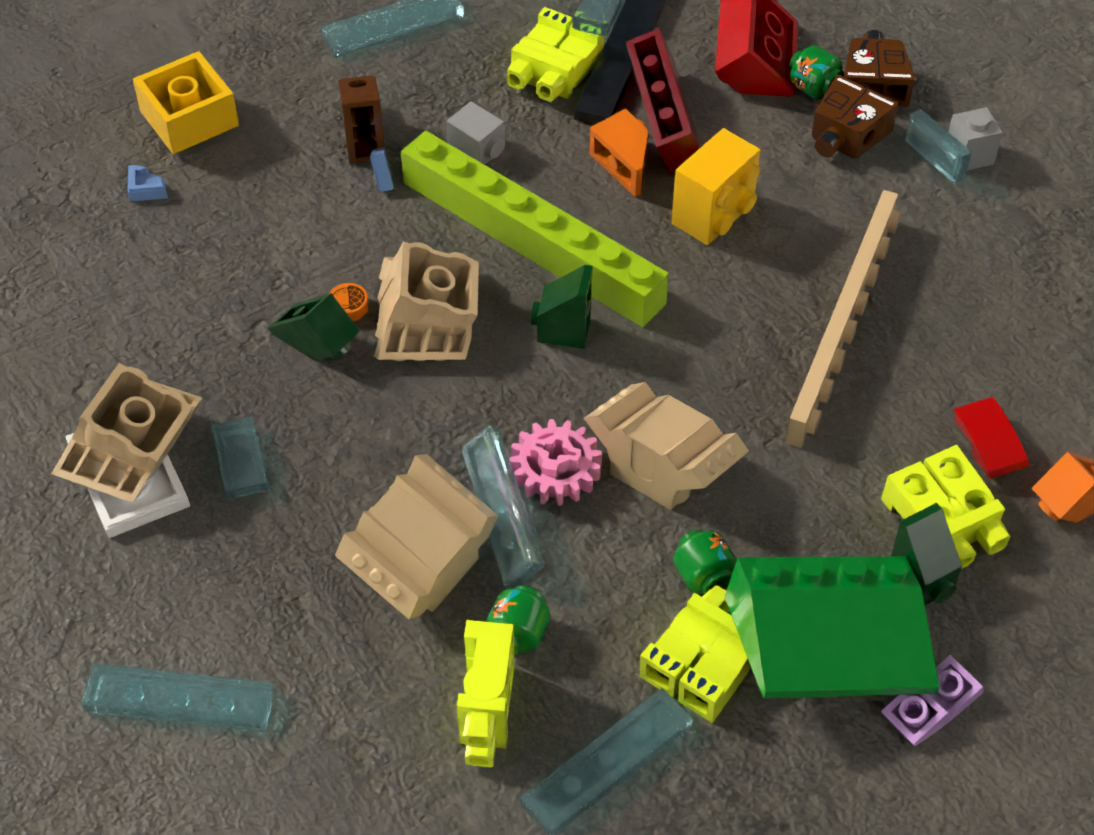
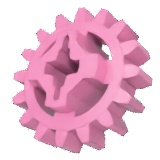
[510,419,602,506]

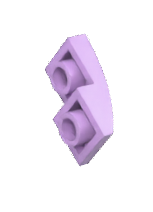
[881,655,984,747]

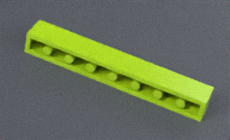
[401,130,669,328]

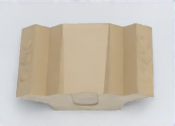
[374,242,479,361]
[51,363,203,503]
[584,382,749,510]
[335,454,499,619]

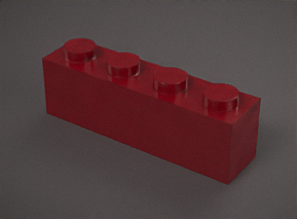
[626,28,701,174]

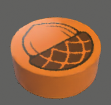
[330,283,369,321]

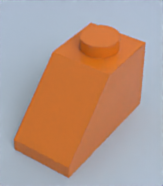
[589,109,649,197]
[1031,452,1094,523]

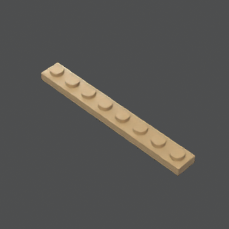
[786,190,901,448]

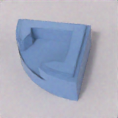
[370,147,394,192]
[128,165,168,202]

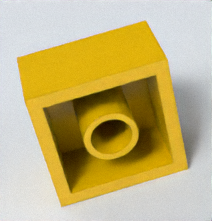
[133,51,239,155]
[671,128,761,246]

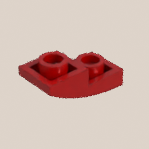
[954,396,1030,479]

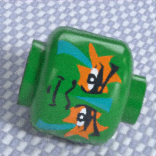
[789,45,845,99]
[673,530,737,595]
[486,586,551,656]

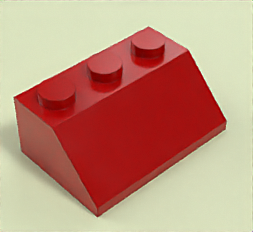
[715,0,798,97]

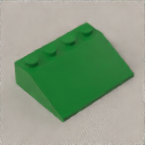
[724,556,940,699]

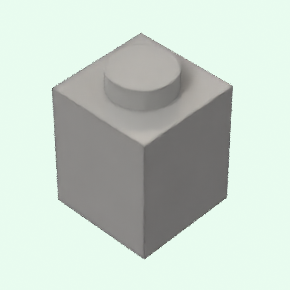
[446,101,505,165]
[945,107,1003,172]

